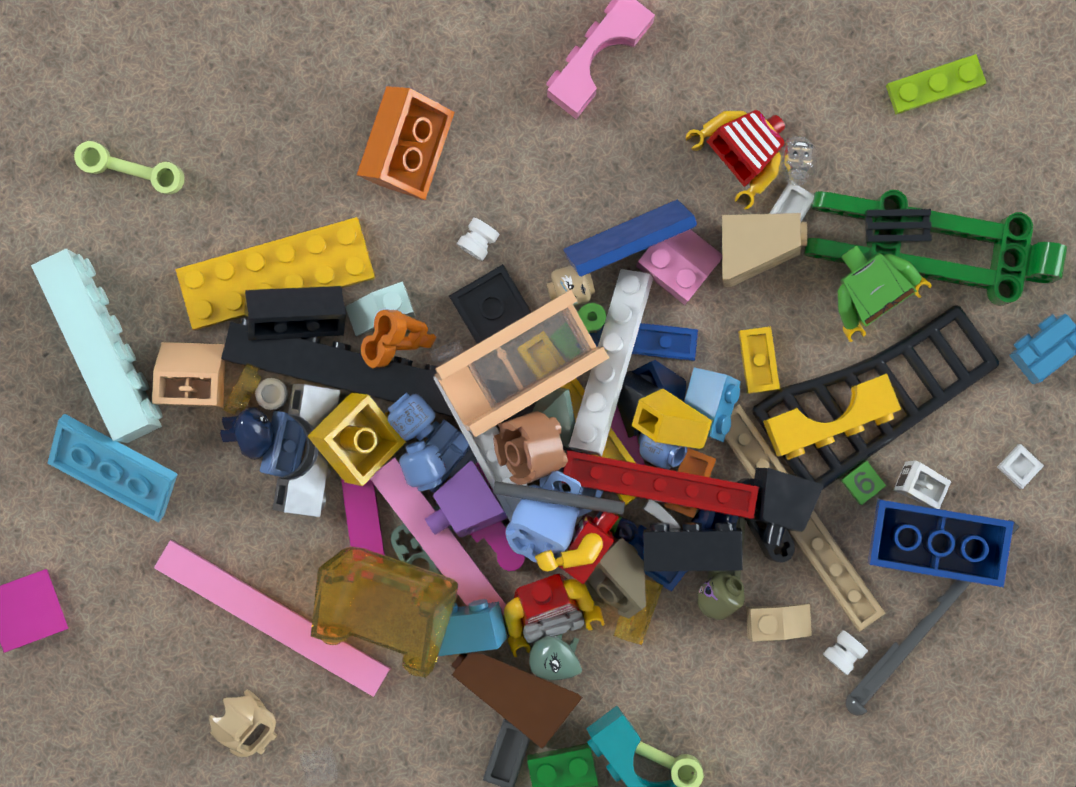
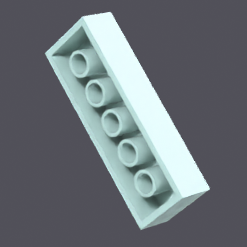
[31,249,163,443]

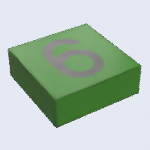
[840,461,886,505]

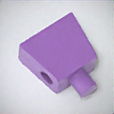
[425,461,507,537]

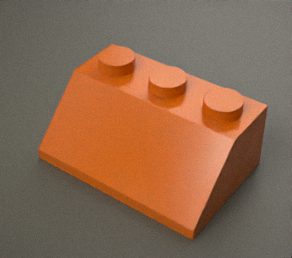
[357,86,455,200]

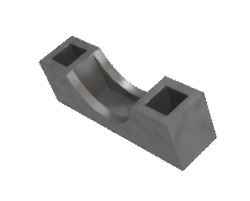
[273,384,341,517]

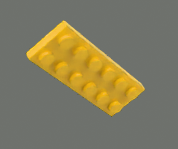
[175,217,375,331]

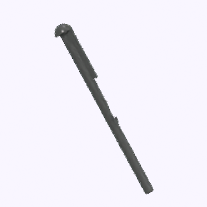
[845,519,1019,716]

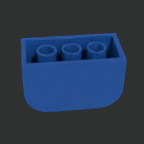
[867,499,1014,588]

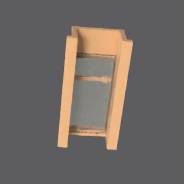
[434,290,609,437]

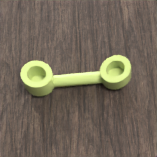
[74,141,185,195]
[635,741,704,787]

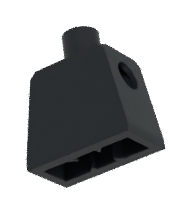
[752,468,824,547]

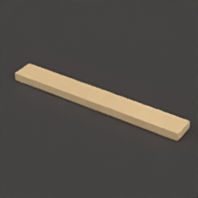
[724,404,886,632]

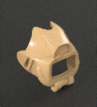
[209,689,277,757]

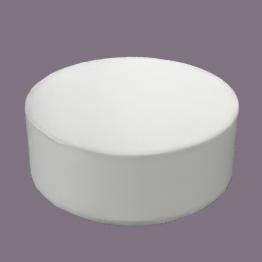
[255,378,288,410]

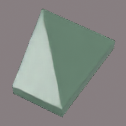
[533,388,575,451]

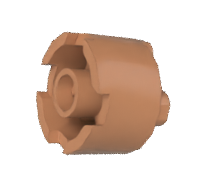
[493,411,568,485]

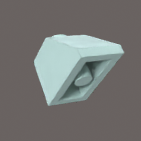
[345,282,415,336]

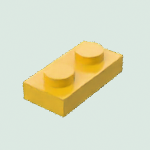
[738,326,780,394]

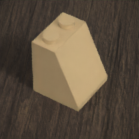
[722,213,807,287]

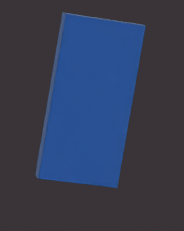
[563,199,697,277]

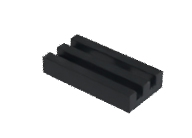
[865,209,932,243]

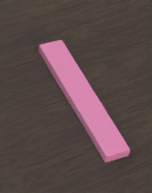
[370,457,506,615]

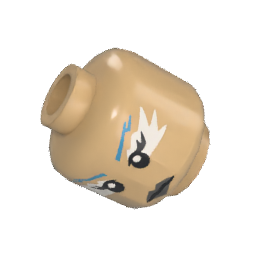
[546,265,595,307]

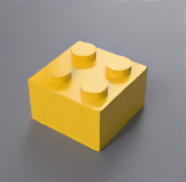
[307,393,406,486]

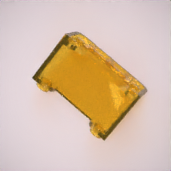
[311,547,458,678]

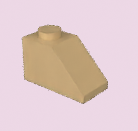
[746,604,812,642]

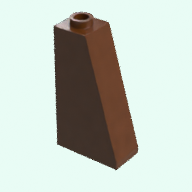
[451,652,583,749]

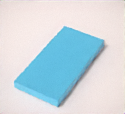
[47,414,178,522]

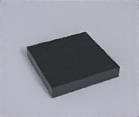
[449,264,531,344]

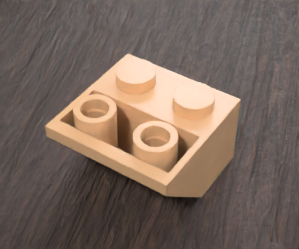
[152,342,225,408]

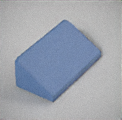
[260,411,306,477]

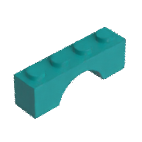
[586,706,677,787]

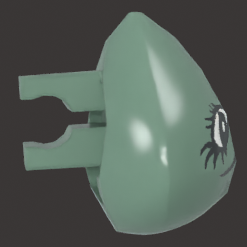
[529,633,582,680]

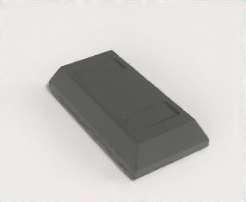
[483,719,530,787]

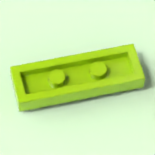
[886,54,986,115]

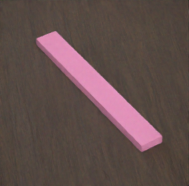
[154,540,391,697]

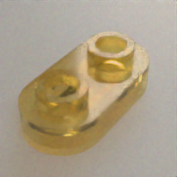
[223,363,262,415]

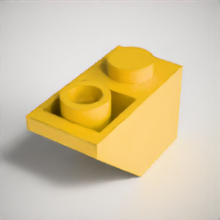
[632,389,712,449]

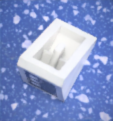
[893,461,951,509]

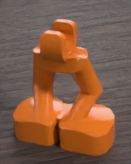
[361,310,437,368]

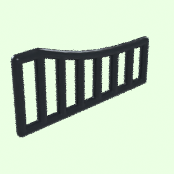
[752,305,999,490]

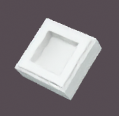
[997,444,1044,489]

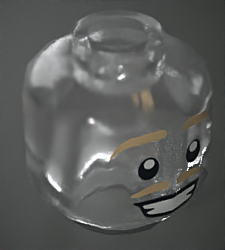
[778,136,817,186]

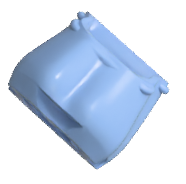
[505,471,581,563]

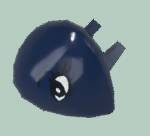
[220,407,274,460]

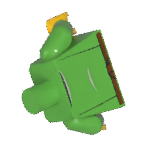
[837,245,932,342]

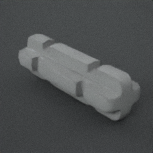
[523,610,584,643]

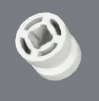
[456,217,500,261]
[823,630,868,675]

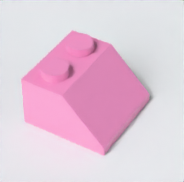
[636,229,722,305]

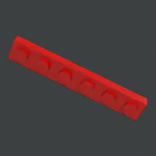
[561,450,759,519]

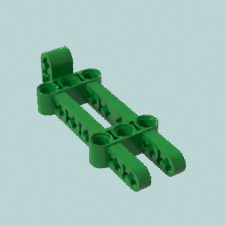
[804,190,1067,306]

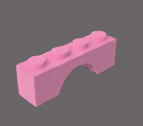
[546,0,655,119]

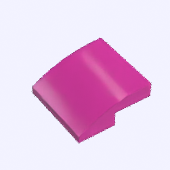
[0,569,68,653]

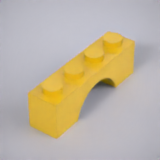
[763,374,901,460]

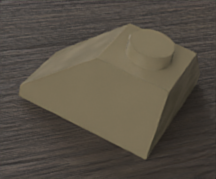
[585,538,646,619]

